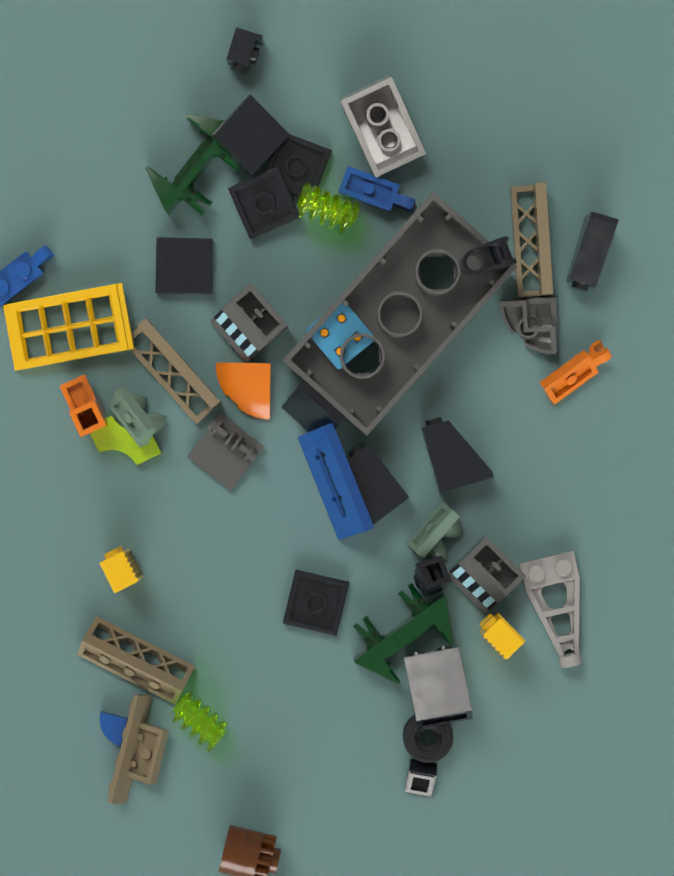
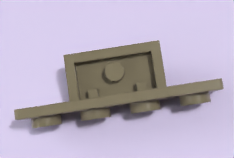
[107,694,169,804]

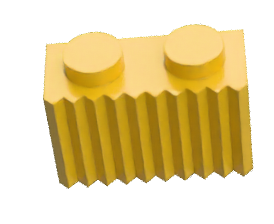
[99,546,143,593]
[479,612,526,659]

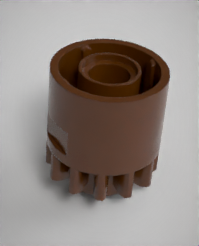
[218,825,281,876]

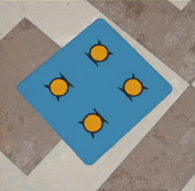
[306,304,374,369]

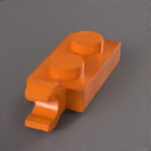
[539,340,612,405]

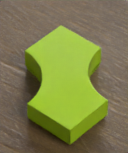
[90,416,162,465]

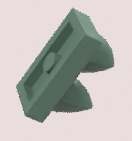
[109,386,167,447]
[407,502,462,561]

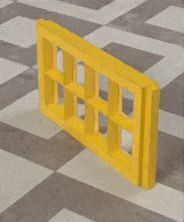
[3,283,135,371]

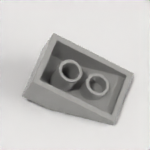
[338,75,426,178]

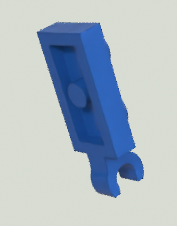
[338,166,415,212]
[0,245,54,307]

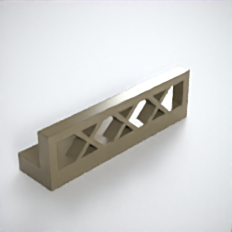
[510,182,553,298]
[131,318,221,424]
[77,616,195,705]

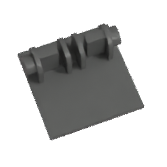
[187,413,265,490]

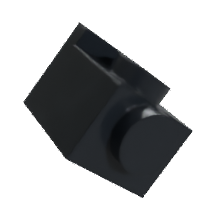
[226,27,264,74]
[414,556,451,596]

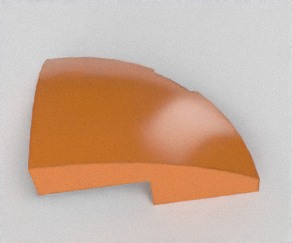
[216,363,271,419]

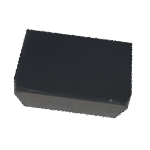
[404,758,437,797]

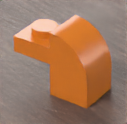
[59,374,108,437]

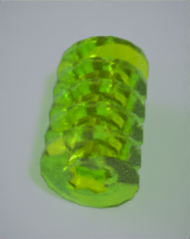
[297,183,360,234]
[168,691,228,752]

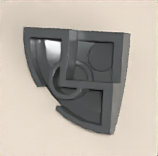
[499,296,559,355]

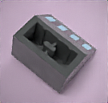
[210,283,288,363]
[448,535,526,614]

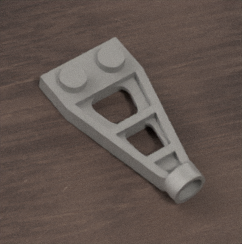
[519,551,583,668]

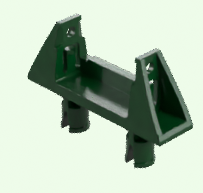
[145,114,239,216]
[353,583,453,684]

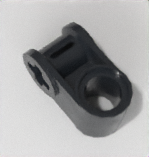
[460,236,517,277]

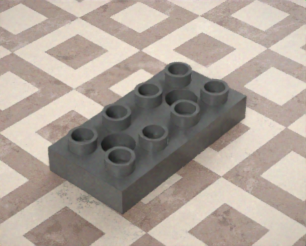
[283,192,517,436]

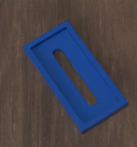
[297,423,374,540]

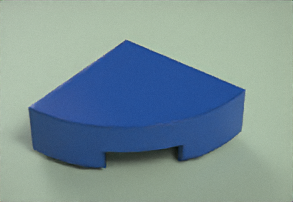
[99,711,128,746]

